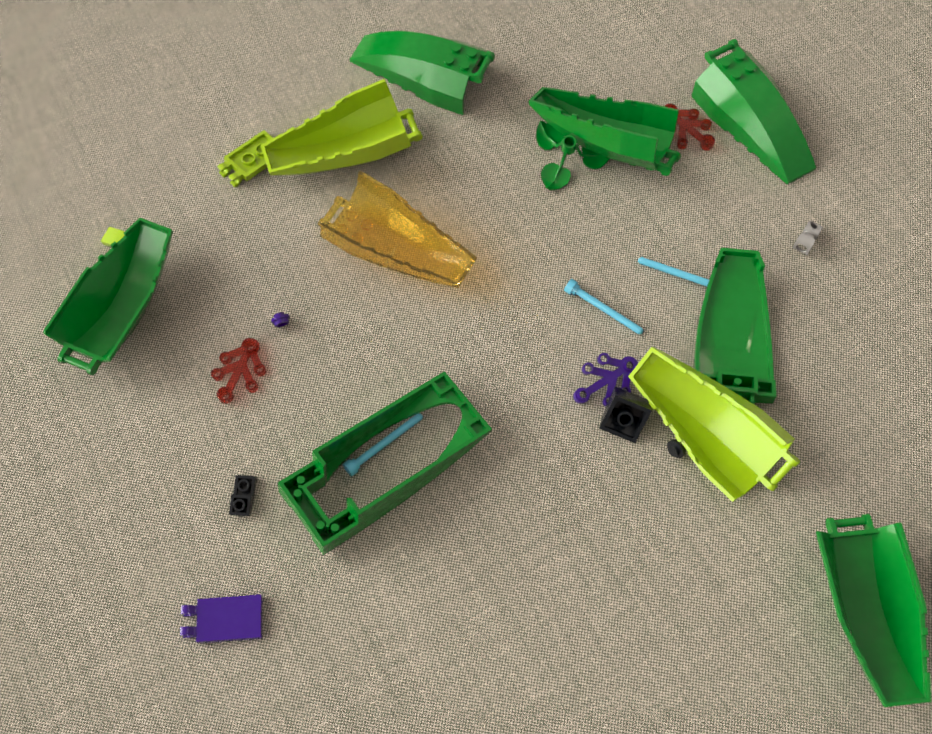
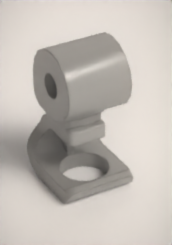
[793,220,823,255]

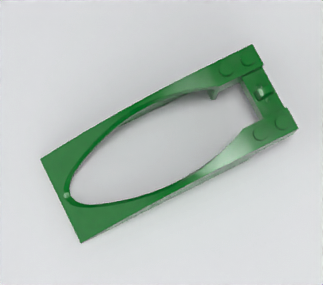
[278,371,492,556]

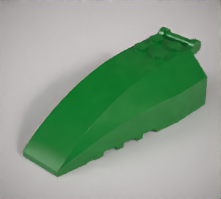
[350,31,495,115]
[691,39,816,185]
[529,87,681,176]

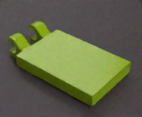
[217,130,273,188]

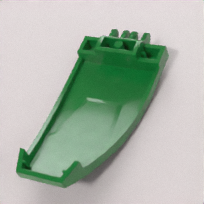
[694,248,776,404]

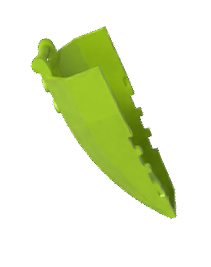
[261,79,423,175]
[628,347,800,502]

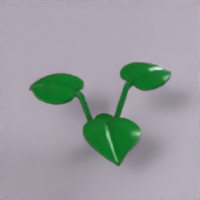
[536,120,610,190]

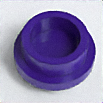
[271,312,290,328]

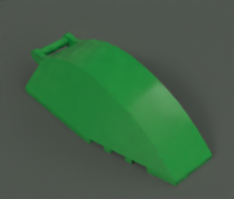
[43,218,173,376]
[816,514,931,708]

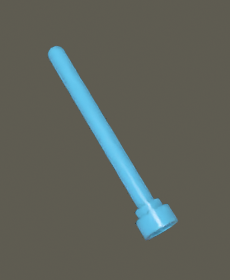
[638,257,709,287]
[564,279,643,334]
[342,413,423,477]

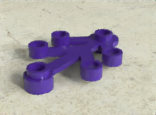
[573,353,638,407]

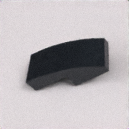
[229,475,257,516]

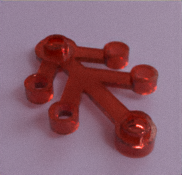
[664,103,715,150]
[211,338,266,404]

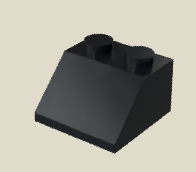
[599,386,652,443]

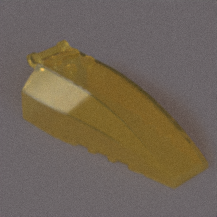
[317,170,477,288]

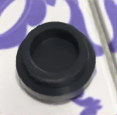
[667,439,686,458]

